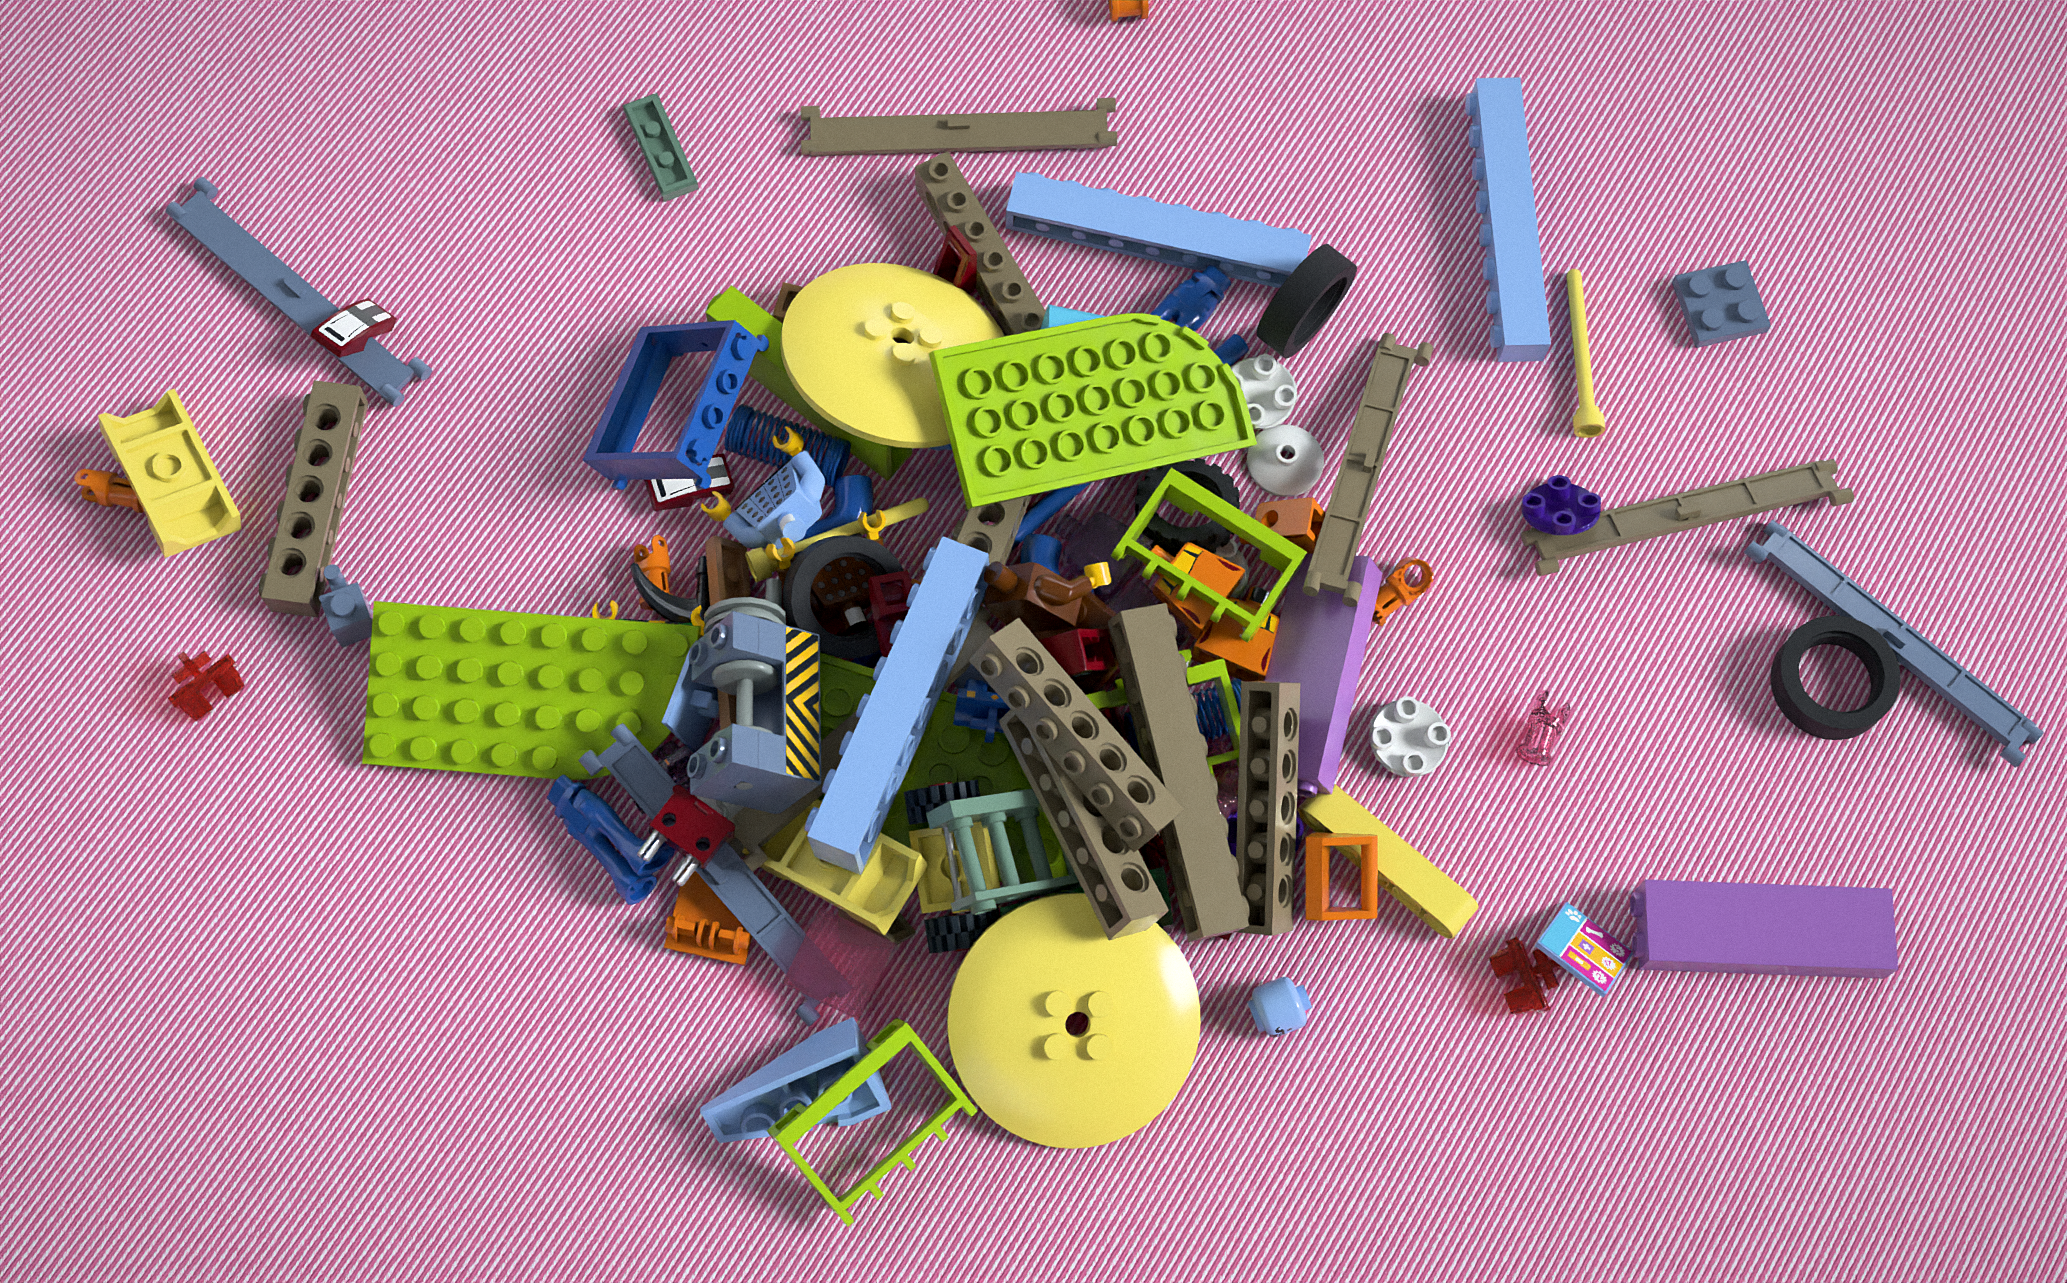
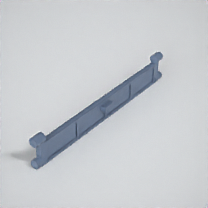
[165,177,432,407]
[1743,519,2044,768]
[578,723,853,1027]

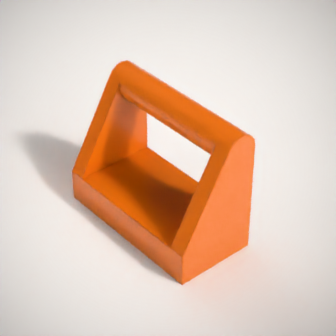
[1306,832,1378,921]

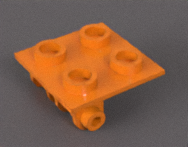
[664,869,752,966]

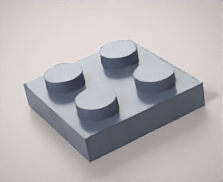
[1672,260,1771,348]

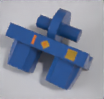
[953,679,1010,743]

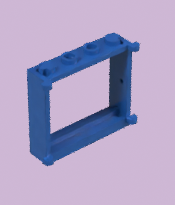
[582,320,769,490]

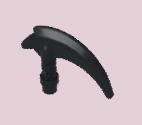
[630,556,710,623]

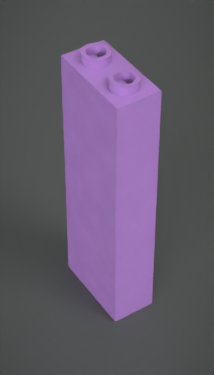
[1265,553,1383,798]
[1630,879,1898,979]

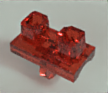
[168,651,246,722]
[1489,937,1563,1016]

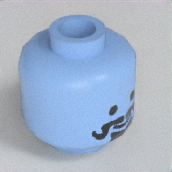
[1247,976,1312,1038]

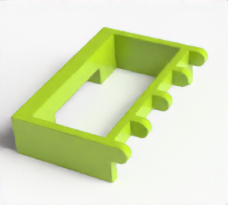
[1111,468,1307,643]
[1086,658,1240,777]
[767,1018,978,1227]

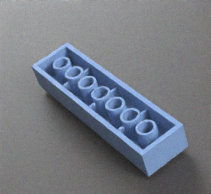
[804,536,989,875]

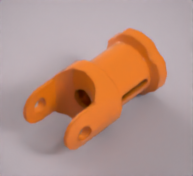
[74,469,144,513]
[634,535,673,611]

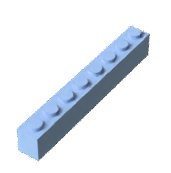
[1465,77,1551,362]
[1006,171,1312,288]

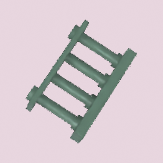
[926,789,1082,915]

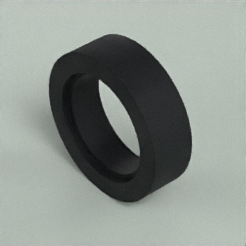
[1256,244,1357,358]
[783,535,904,658]
[1770,616,1901,740]

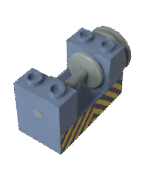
[687,578,821,814]

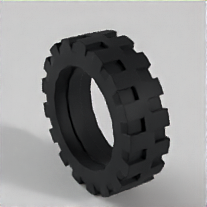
[1135,458,1240,557]

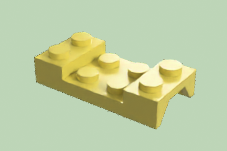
[98,389,241,558]
[742,799,929,936]

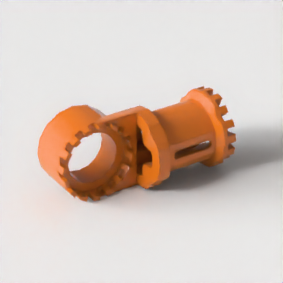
[1372,557,1434,626]

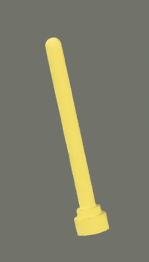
[1566,269,1605,438]
[745,497,929,582]

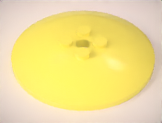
[780,263,1005,448]
[947,893,1201,1149]

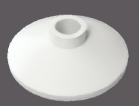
[1247,424,1324,497]

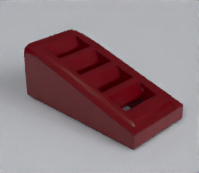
[932,225,977,294]

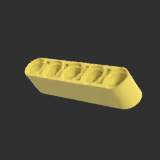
[1297,784,1479,939]

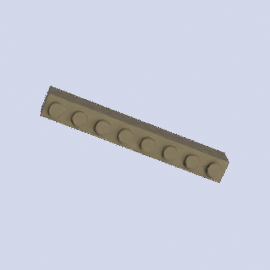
[1108,603,1250,943]

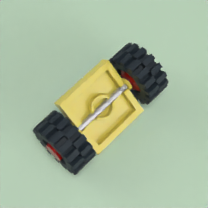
[904,780,1000,953]

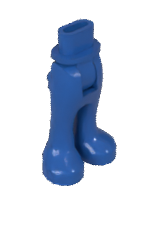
[1150,265,1231,332]
[547,775,675,905]

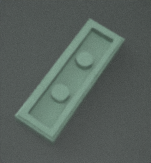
[622,93,699,202]

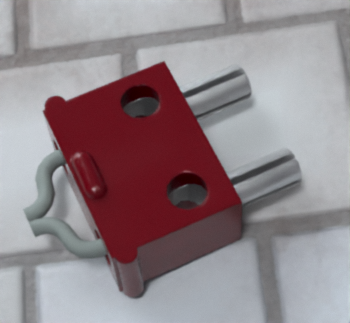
[637,785,735,886]

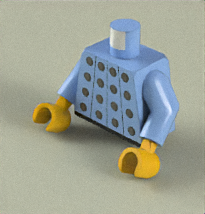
[701,426,825,549]

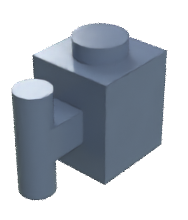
[319,564,373,648]

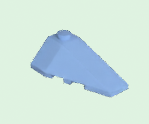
[700,1017,892,1143]

